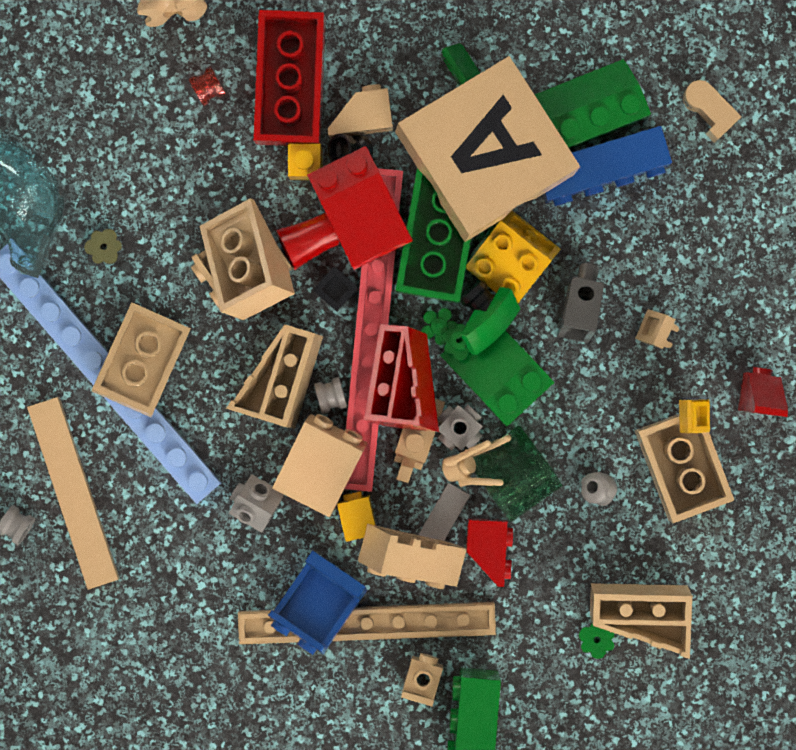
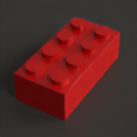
[253,10,326,146]

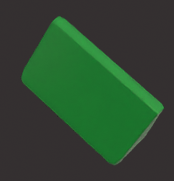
[441,43,480,86]

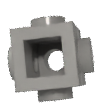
[437,404,483,451]
[229,474,284,533]

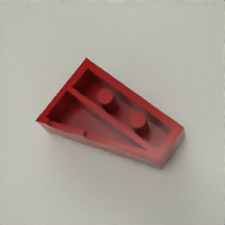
[364,324,439,432]

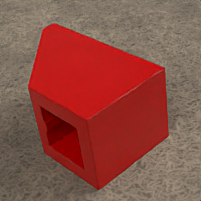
[466,518,513,587]

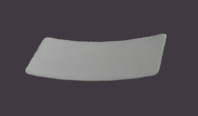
[419,483,470,541]

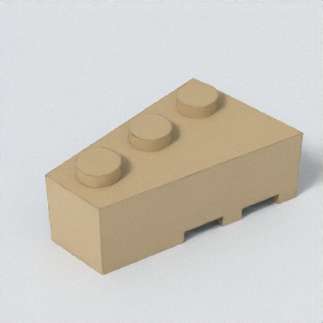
[358,524,467,589]

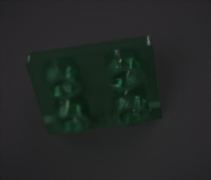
[473,426,563,523]

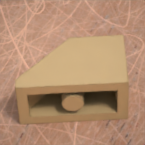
[328,84,393,139]

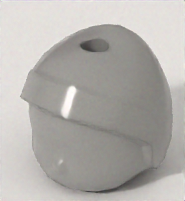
[581,472,617,506]

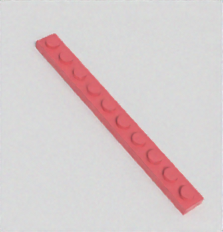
[345,168,403,492]

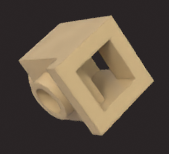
[401,653,443,706]

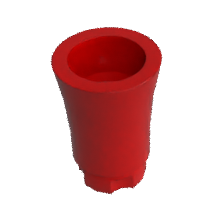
[275,213,340,271]

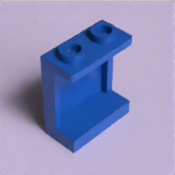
[268,550,367,655]

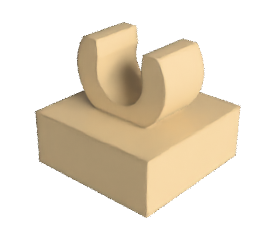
[635,309,679,349]

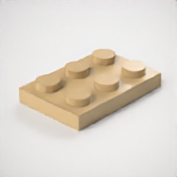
[92,302,191,417]

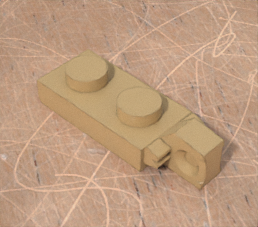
[394,399,445,483]

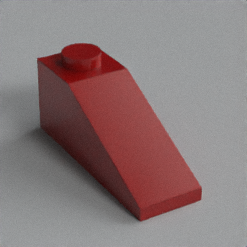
[738,367,788,417]

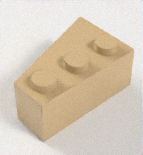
[226,325,323,429]
[590,583,693,659]

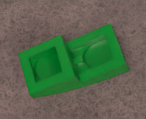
[461,287,520,355]

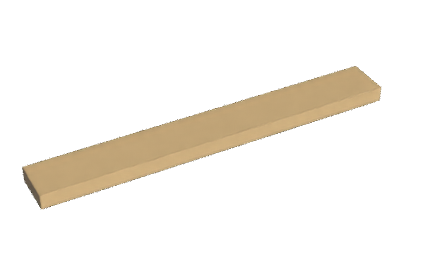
[238,602,496,644]

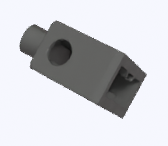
[557,263,604,343]

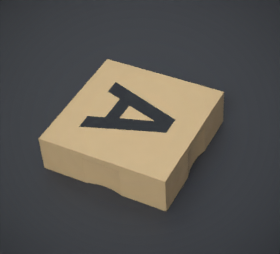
[395,56,581,242]

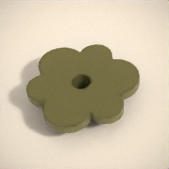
[84,229,122,264]

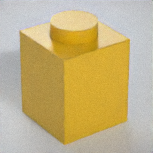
[288,144,323,180]
[337,491,377,542]

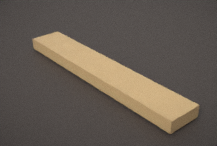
[27,397,120,590]

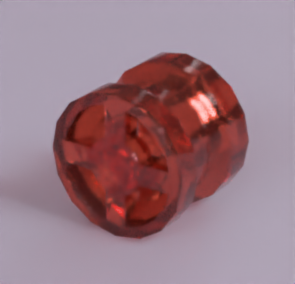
[188,66,226,107]

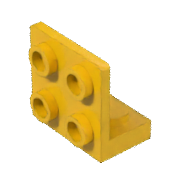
[466,211,561,303]

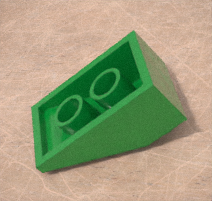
[440,331,555,427]

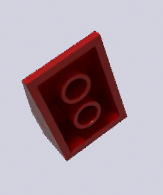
[307,146,412,270]

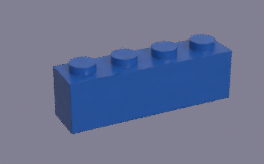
[543,126,672,207]

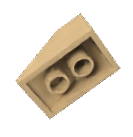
[200,198,295,320]

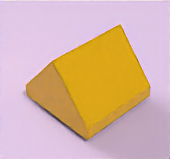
[679,399,710,433]

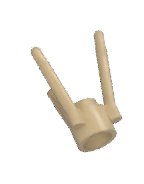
[442,435,511,487]

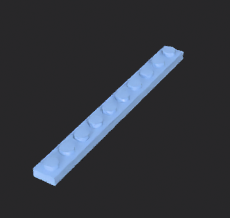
[0,241,222,504]

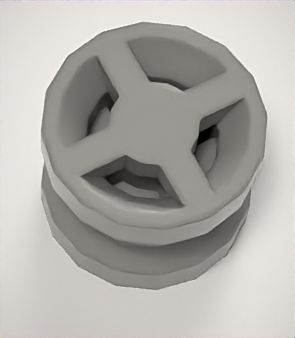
[314,377,347,414]
[0,505,35,545]

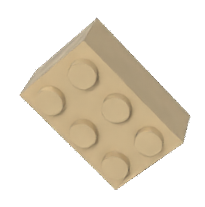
[634,414,734,523]

